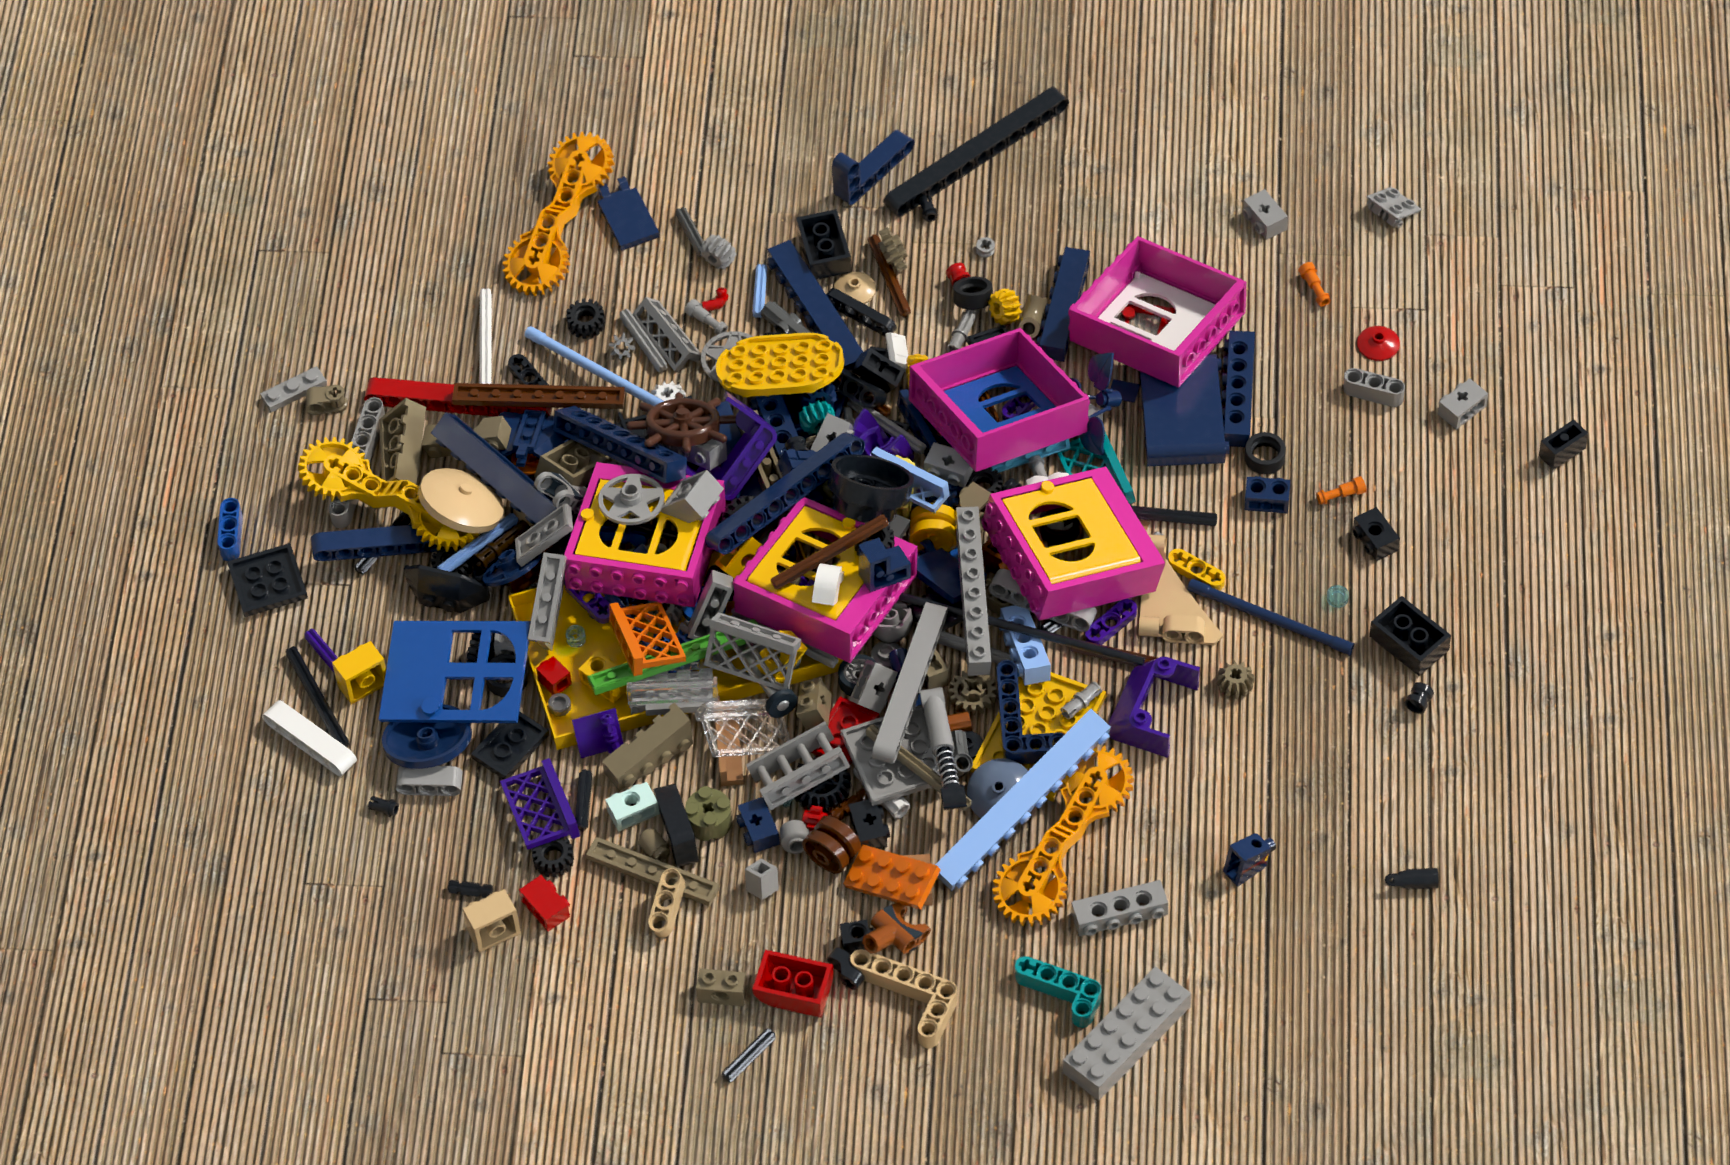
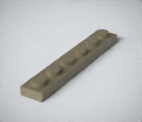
[586,837,720,906]

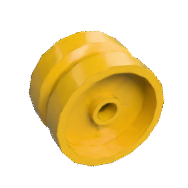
[909,503,957,552]

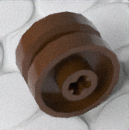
[802,816,861,874]

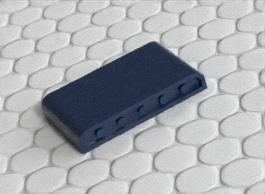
[1139,354,1230,467]

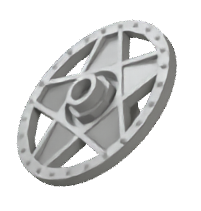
[701,331,753,382]
[598,474,665,525]

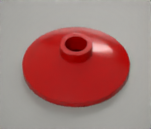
[1357,326,1400,361]

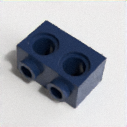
[1244,476,1290,514]

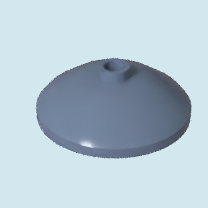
[967,758,1028,819]

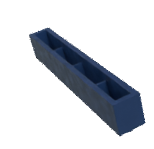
[766,240,863,375]
[431,412,575,525]

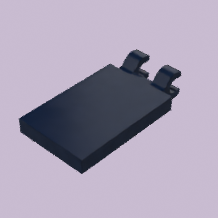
[598,176,660,251]
[916,539,986,605]

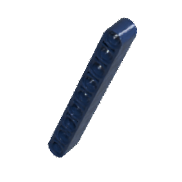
[705,432,865,554]

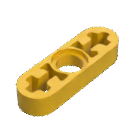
[1168,549,1225,590]

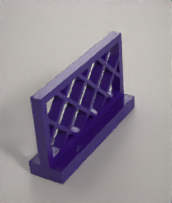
[500,758,580,850]

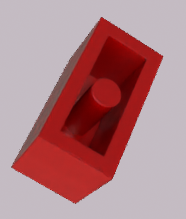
[519,875,570,932]

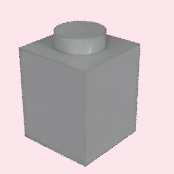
[745,858,779,900]

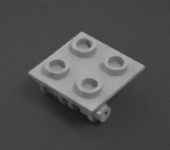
[1366,187,1422,228]

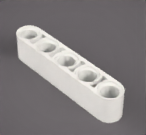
[262,700,357,777]

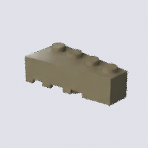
[379,398,426,484]
[602,702,693,791]

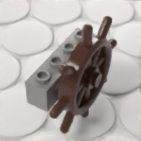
[626,392,736,470]

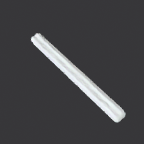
[479,288,492,384]

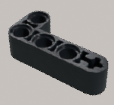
[653,783,699,868]

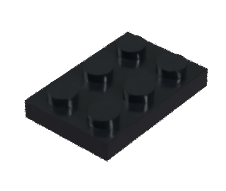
[471,711,549,779]

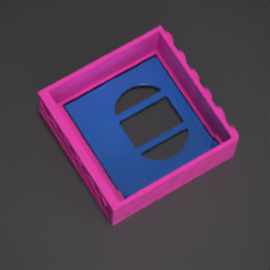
[909,328,1090,472]

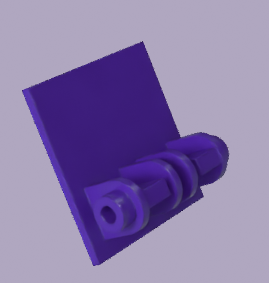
[572,708,623,758]

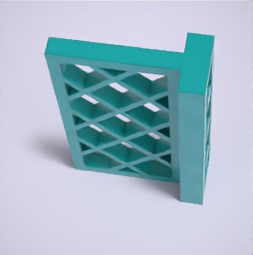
[1057,432,1136,504]

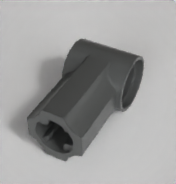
[951,730,973,778]

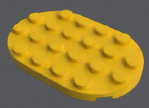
[716,333,844,397]

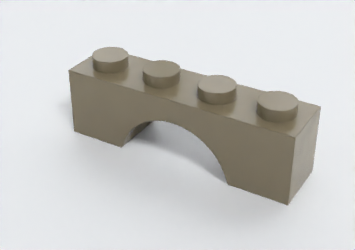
[421,416,512,458]

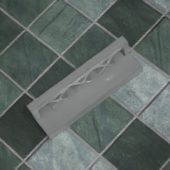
[632,297,701,372]

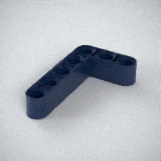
[832,129,915,205]
[997,660,1065,764]

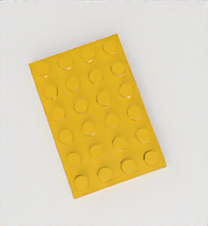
[970,672,1106,802]

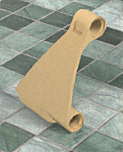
[1139,534,1223,645]

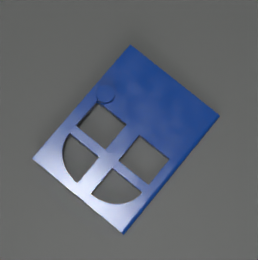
[379,621,531,723]

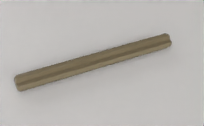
[866,724,972,811]

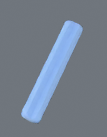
[752,264,767,318]

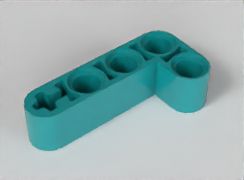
[1015,956,1101,1028]

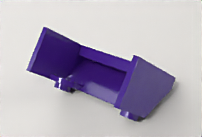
[686,392,777,500]
[1108,657,1200,758]

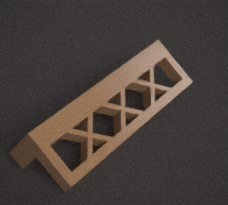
[713,696,744,787]

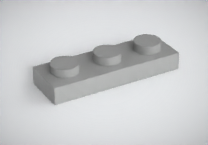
[260,366,327,412]

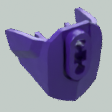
[853,409,914,461]

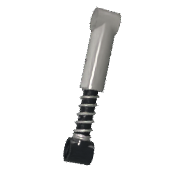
[919,687,967,811]

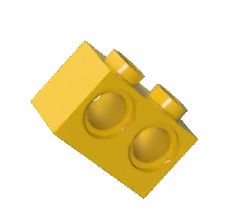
[578,651,629,704]

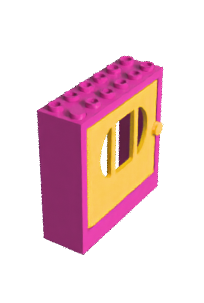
[564,462,726,607]
[981,467,1165,621]
[733,497,917,663]

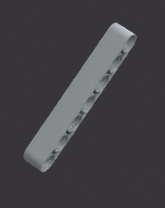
[329,397,385,528]

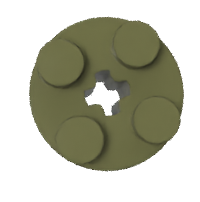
[685,786,732,841]

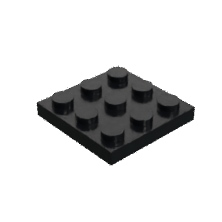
[227,543,308,617]

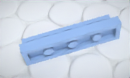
[871,447,950,513]

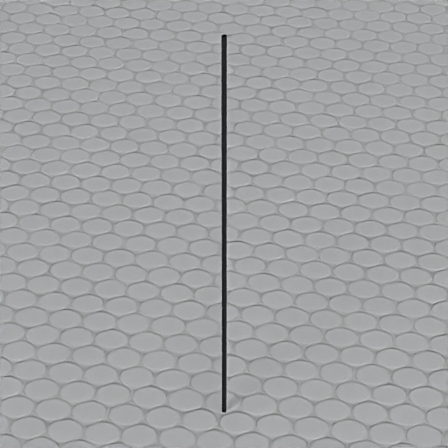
[491,485,1145,666]

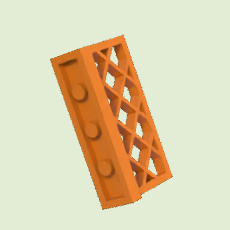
[609,602,686,676]

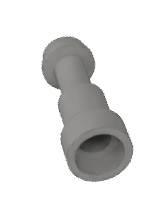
[684,299,728,335]

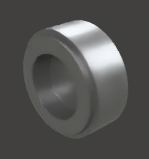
[548,693,571,716]

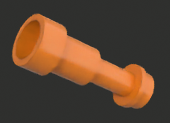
[1298,262,1331,307]
[1316,476,1366,505]

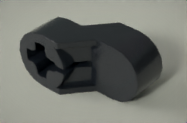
[827,947,865,990]

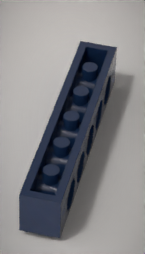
[1221,331,1255,447]

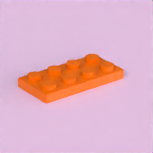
[843,844,941,910]

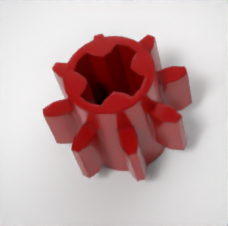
[802,805,828,833]

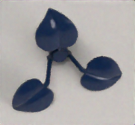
[1070,352,1122,455]

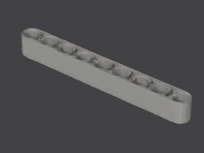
[872,602,948,764]

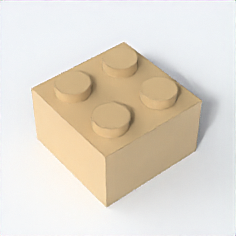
[463,889,521,953]

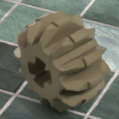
[1216,660,1255,699]

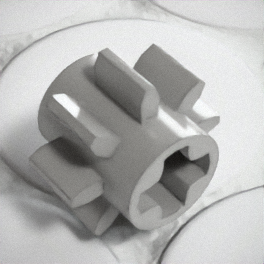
[609,332,635,360]

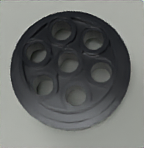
[828,454,914,522]

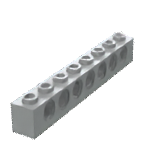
[955,507,991,676]

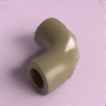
[1018,294,1048,339]

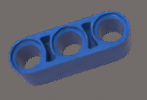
[217,498,243,561]

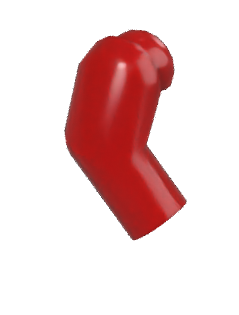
[702,287,729,311]

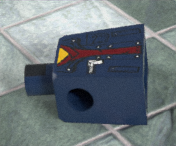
[1223,833,1276,887]

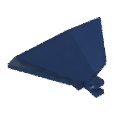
[497,409,570,467]

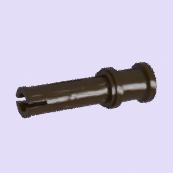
[472,520,530,571]

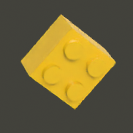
[332,641,386,705]

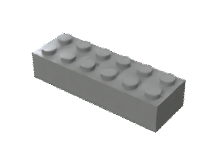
[1063,966,1191,1101]

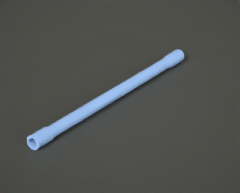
[524,326,664,406]

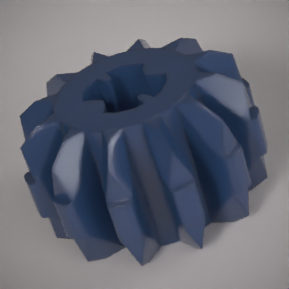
[800,383,837,407]

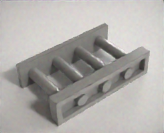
[746,721,850,810]

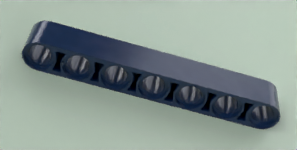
[310,525,443,561]

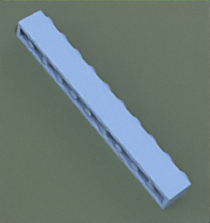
[935,709,1111,891]

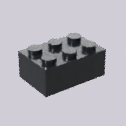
[796,209,852,280]
[1370,596,1451,676]

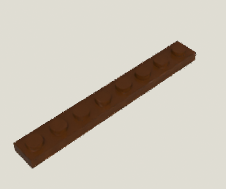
[452,383,625,409]

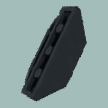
[404,565,490,613]

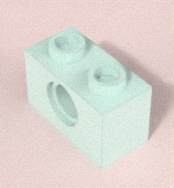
[605,782,660,832]

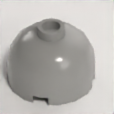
[873,601,913,643]

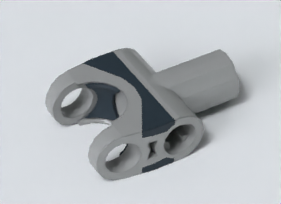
[534,472,587,514]

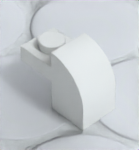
[812,563,844,606]

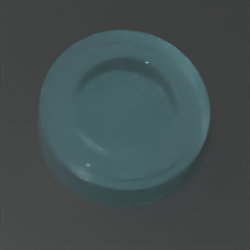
[1326,585,1349,608]

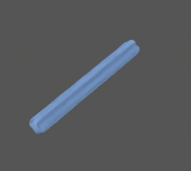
[437,513,519,572]

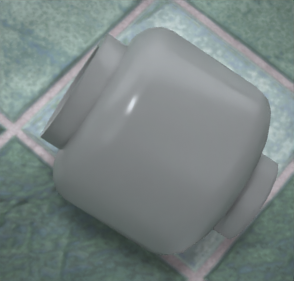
[779,820,809,854]

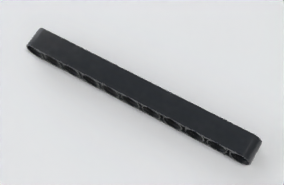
[883,87,1069,217]

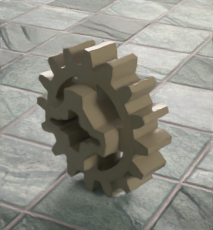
[879,227,908,272]
[949,671,997,715]

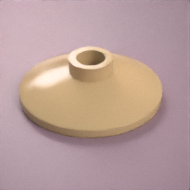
[834,272,876,304]

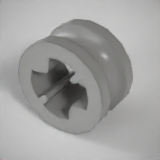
[976,237,995,258]

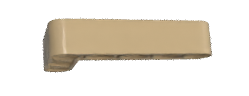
[850,949,958,1049]

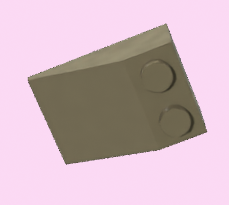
[534,439,612,487]

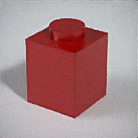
[536,656,572,695]

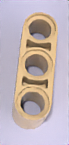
[648,868,685,938]

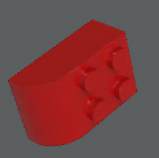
[752,949,834,1018]

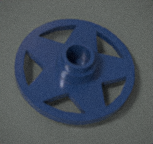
[483,549,543,587]

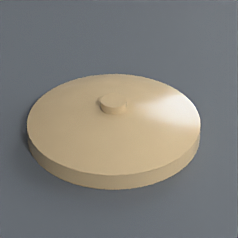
[418,468,504,533]

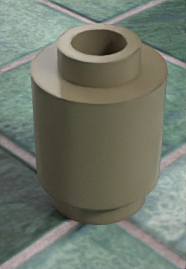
[638,829,671,862]

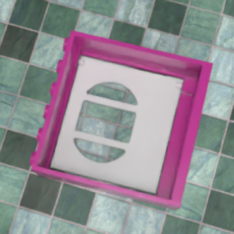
[1068,236,1247,388]

